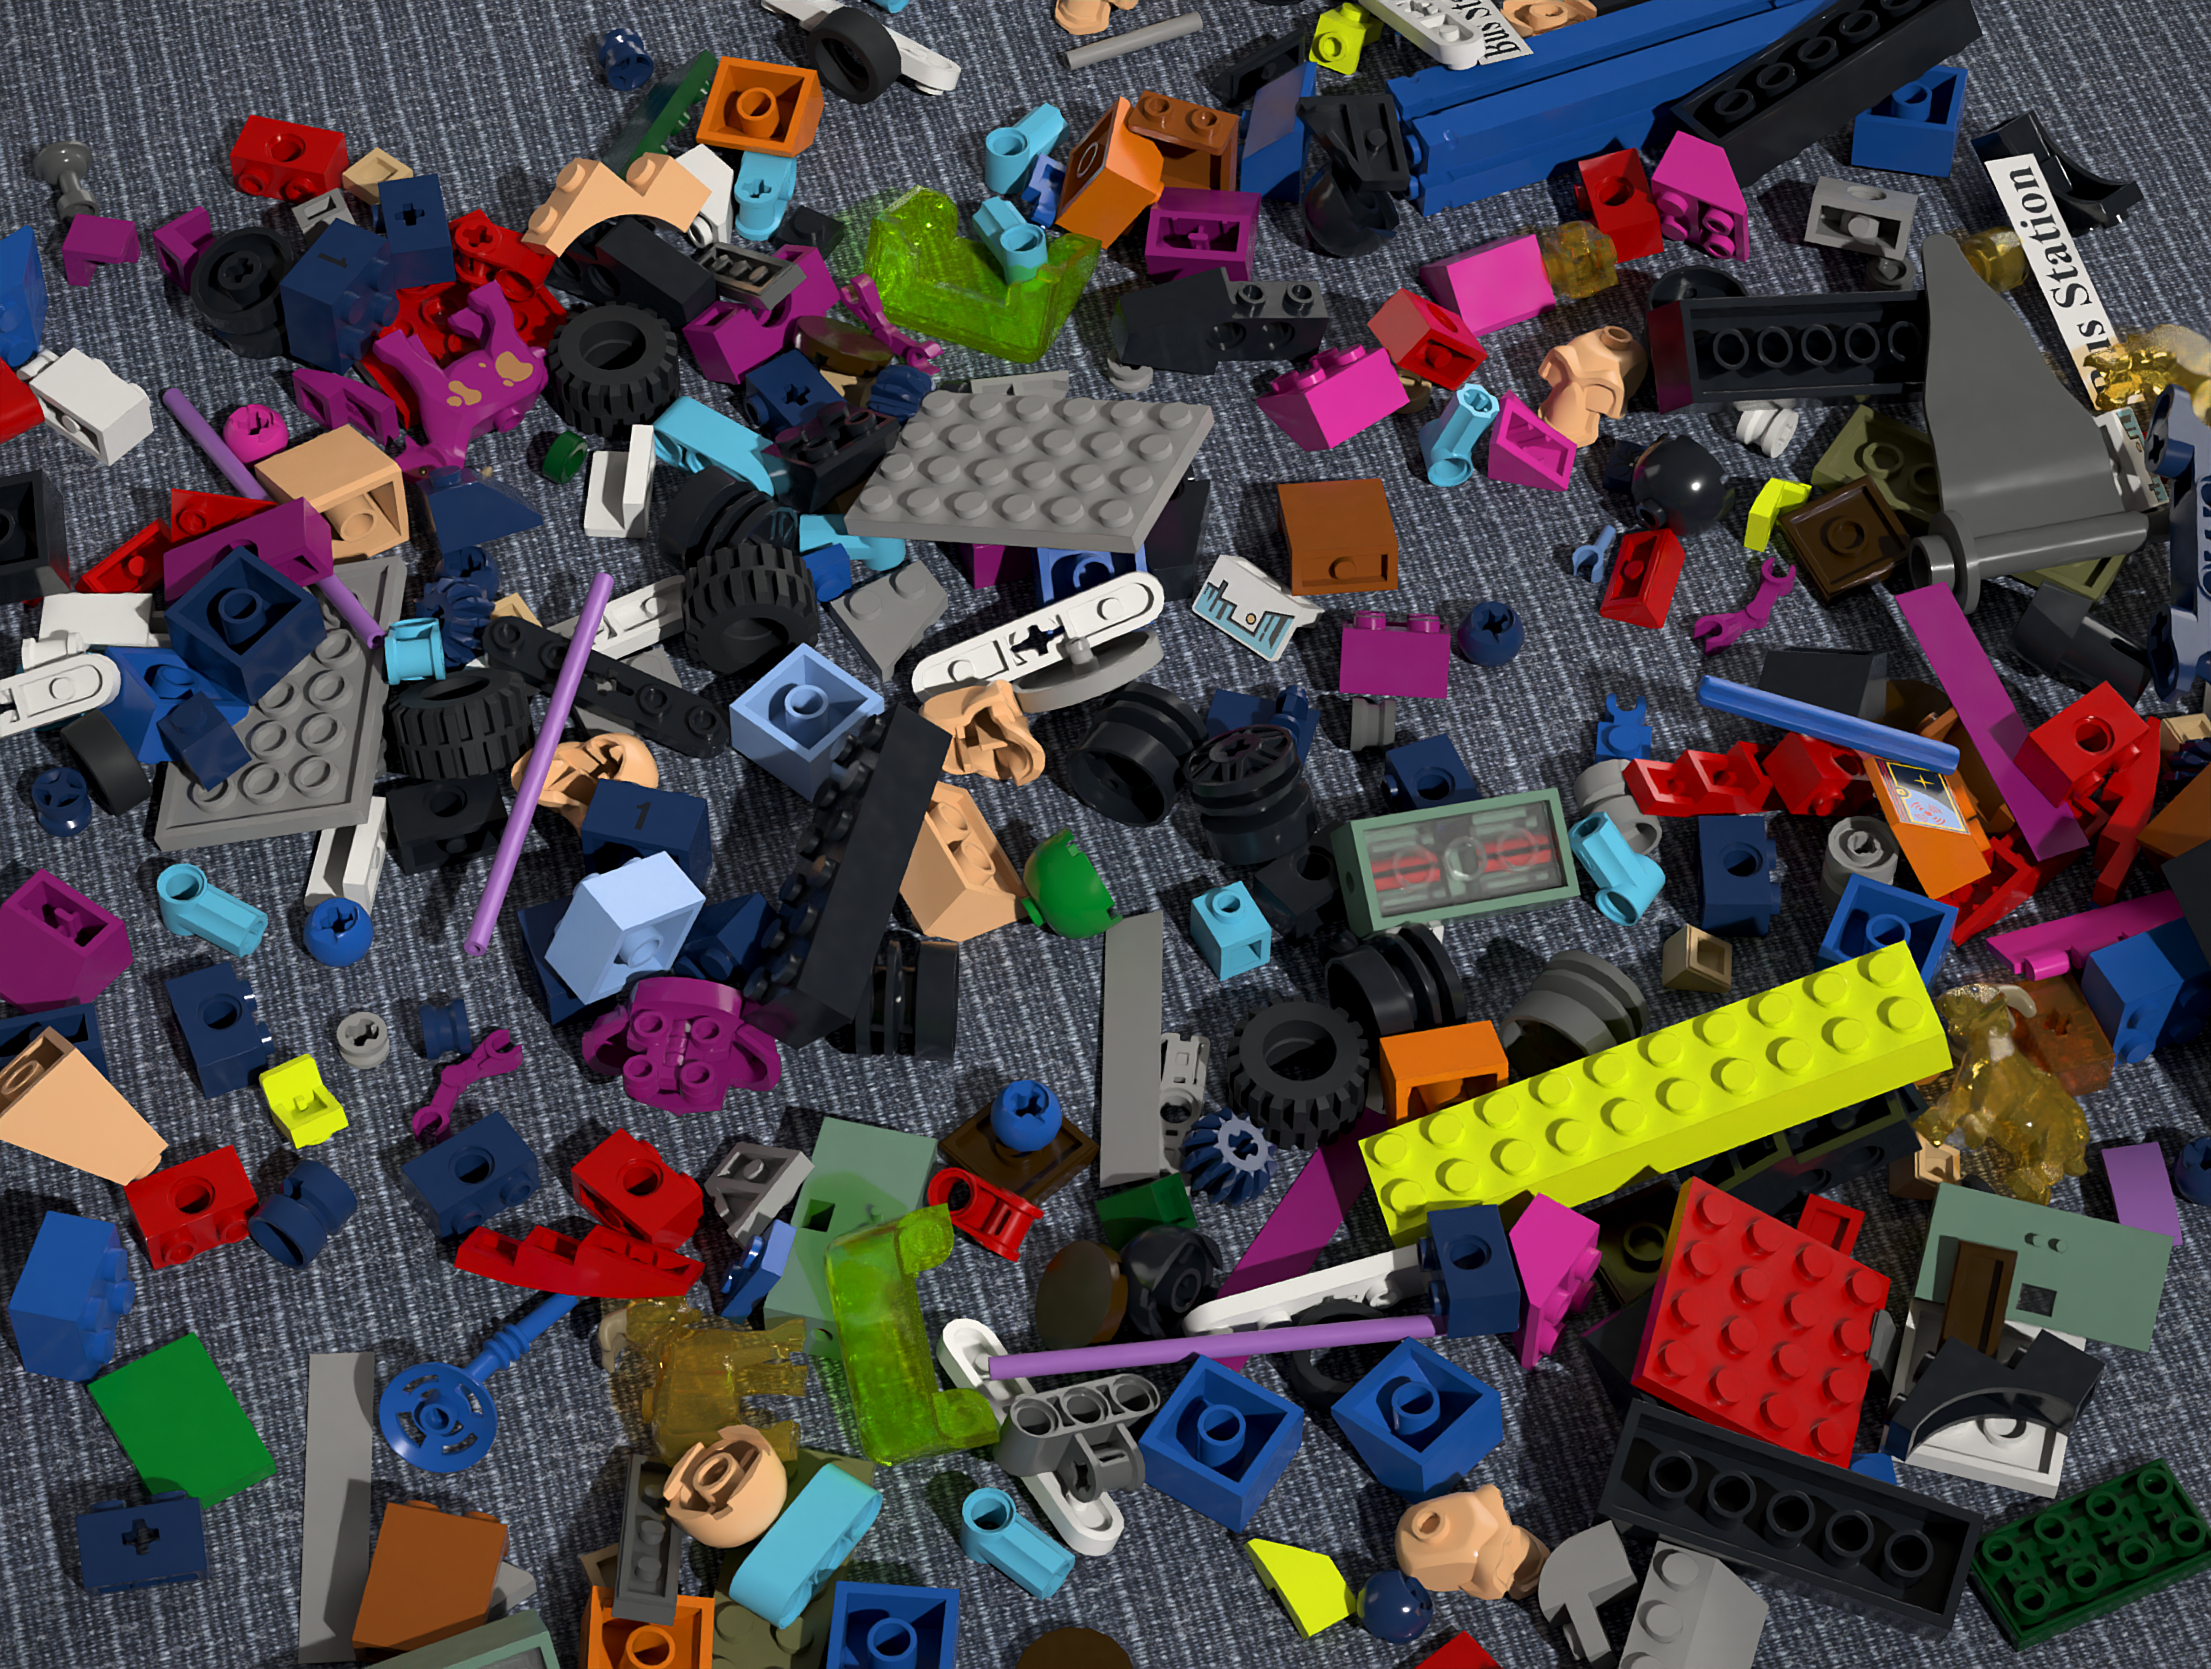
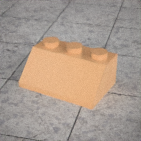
[899,781,1029,942]

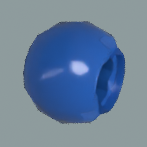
[303,898,374,967]
[990,1080,1063,1152]

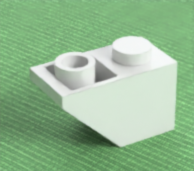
[675,143,736,251]

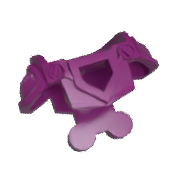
[582,977,782,1117]

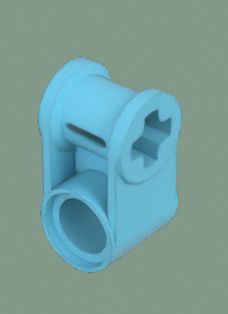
[734,151,797,241]
[385,618,445,685]

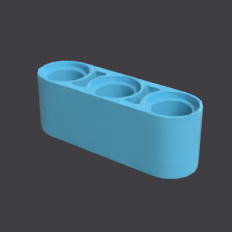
[651,396,776,497]
[729,1463,883,1629]

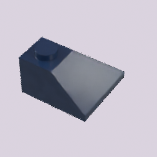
[416,465,544,555]

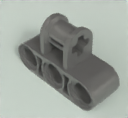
[992,1373,1160,1503]

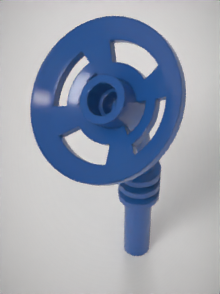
[379,1293,578,1473]

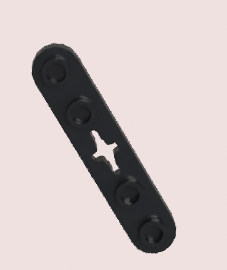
[482,615,731,759]

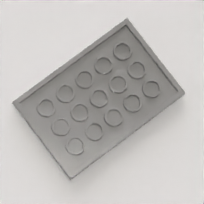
[843,390,1215,554]
[154,555,407,852]

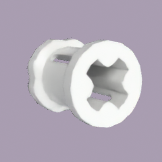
[21,632,86,672]

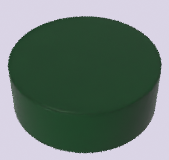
[542,430,588,485]

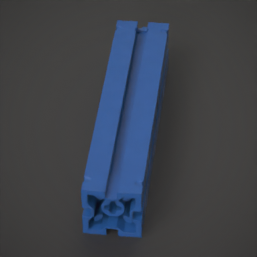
[1385,0,1840,217]

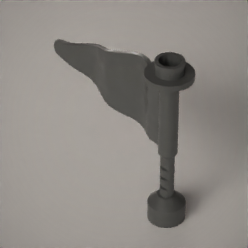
[1908,233,2170,615]

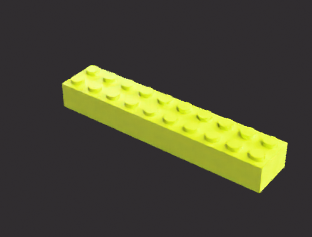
[1358,940,1953,1249]

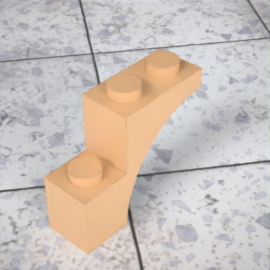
[521,152,712,257]

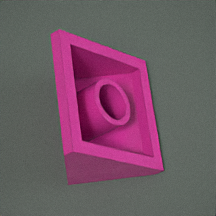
[1418,234,1556,338]

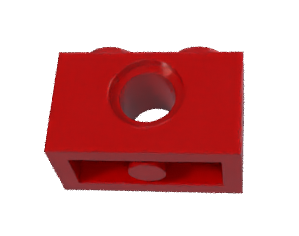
[229,114,349,205]
[1573,147,1664,266]
[1367,287,1489,391]
[2013,681,2150,809]
[1761,731,1884,817]
[570,1127,704,1252]
[122,1144,259,1271]

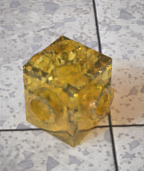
[1542,221,1619,300]

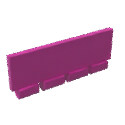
[1985,889,2185,982]

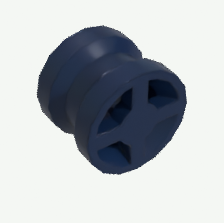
[595,28,654,91]
[32,767,93,837]
[418,998,473,1061]

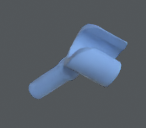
[1572,525,1616,583]

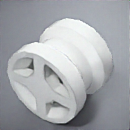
[1736,409,1799,458]

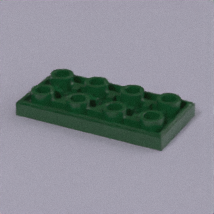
[600,49,718,182]
[1967,1457,2211,1653]

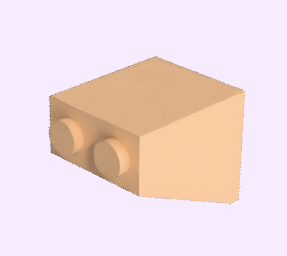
[254,424,411,566]
[0,1026,169,1186]

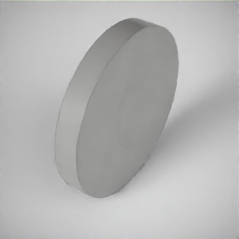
[1012,628,1164,713]

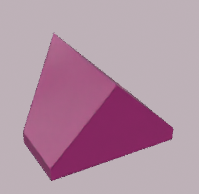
[1488,389,1577,492]

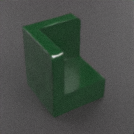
[1095,1172,1198,1253]

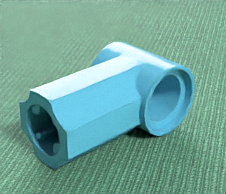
[985,103,1069,194]
[972,196,1050,291]
[1418,383,1500,487]
[799,514,906,571]
[1567,811,1665,926]
[157,863,268,958]
[960,1487,1075,1601]

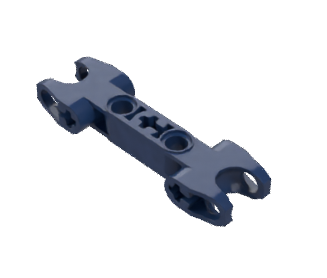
[2144,383,2211,705]

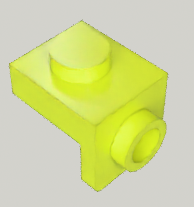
[1309,3,1384,75]
[259,1054,349,1149]

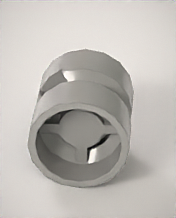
[1573,759,1662,855]
[1819,816,1900,913]

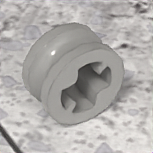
[1107,347,1153,394]
[337,1012,390,1069]

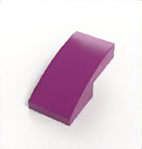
[292,368,400,447]

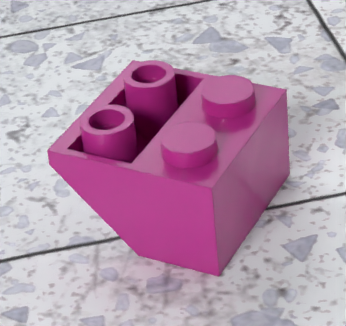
[1651,130,1749,263]
[1255,344,1410,452]
[1507,1192,1602,1371]

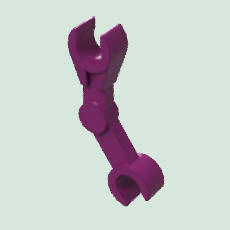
[839,273,943,376]
[1692,557,1796,656]
[412,1029,523,1145]

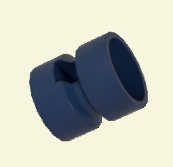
[248,1159,358,1270]

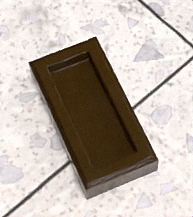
[1935,1238,2018,1360]

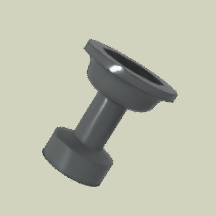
[33,140,100,226]

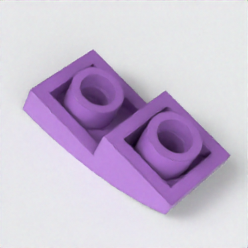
[2101,1142,2183,1246]

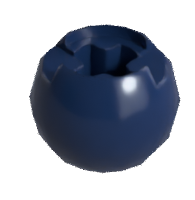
[433,546,501,601]
[1457,601,1525,667]
[2173,1135,2211,1207]
[1356,1568,1434,1646]

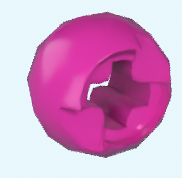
[222,403,289,469]

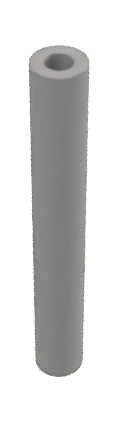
[1063,11,1203,71]

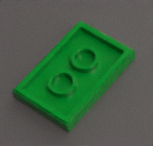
[87,1332,277,1510]

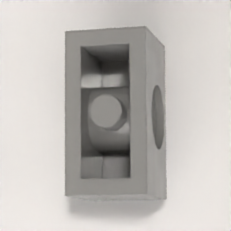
[1804,176,1919,261]

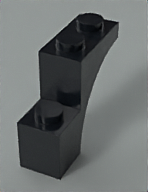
[1970,110,2144,238]
[1883,1329,2105,1462]

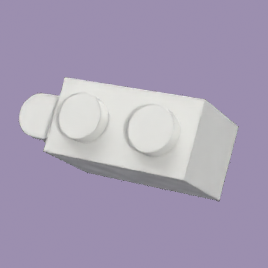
[16,347,154,467]
[38,592,173,655]

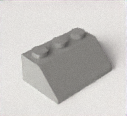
[1618,1541,1769,1669]

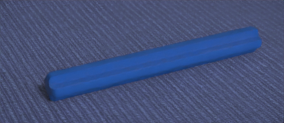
[1695,675,1960,776]

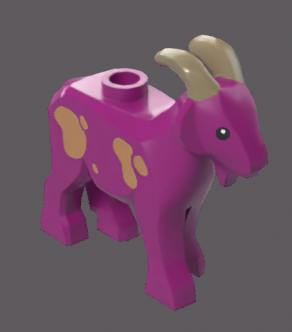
[372,280,549,486]

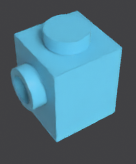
[1190,881,1272,981]

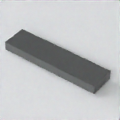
[696,242,807,311]
[611,1453,683,1626]

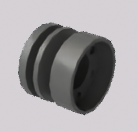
[1498,950,1650,1079]

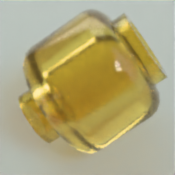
[1959,226,2031,294]

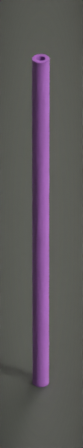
[163,388,387,649]
[464,572,614,956]
[988,1310,1521,1381]

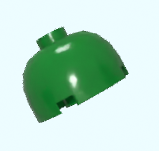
[1020,826,1123,940]

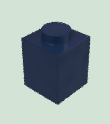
[156,691,252,792]

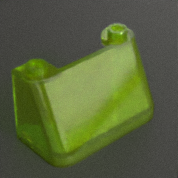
[863,184,1102,364]
[823,1203,1000,1467]

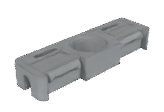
[1140,1033,1210,1195]

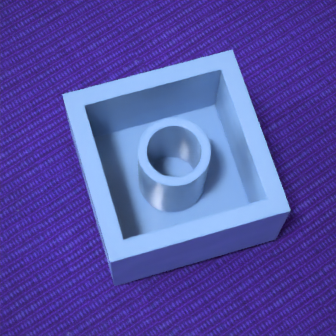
[729,642,884,803]
[545,851,706,1005]

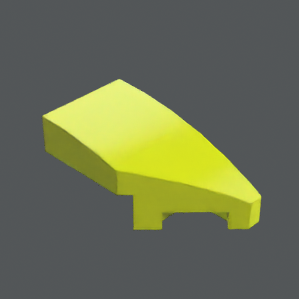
[1743,478,1813,552]
[1243,1538,1357,1640]

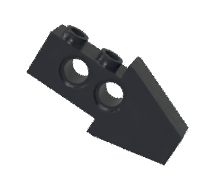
[522,215,720,334]
[1110,267,1329,376]
[1144,463,1211,603]
[1675,1089,1923,1217]

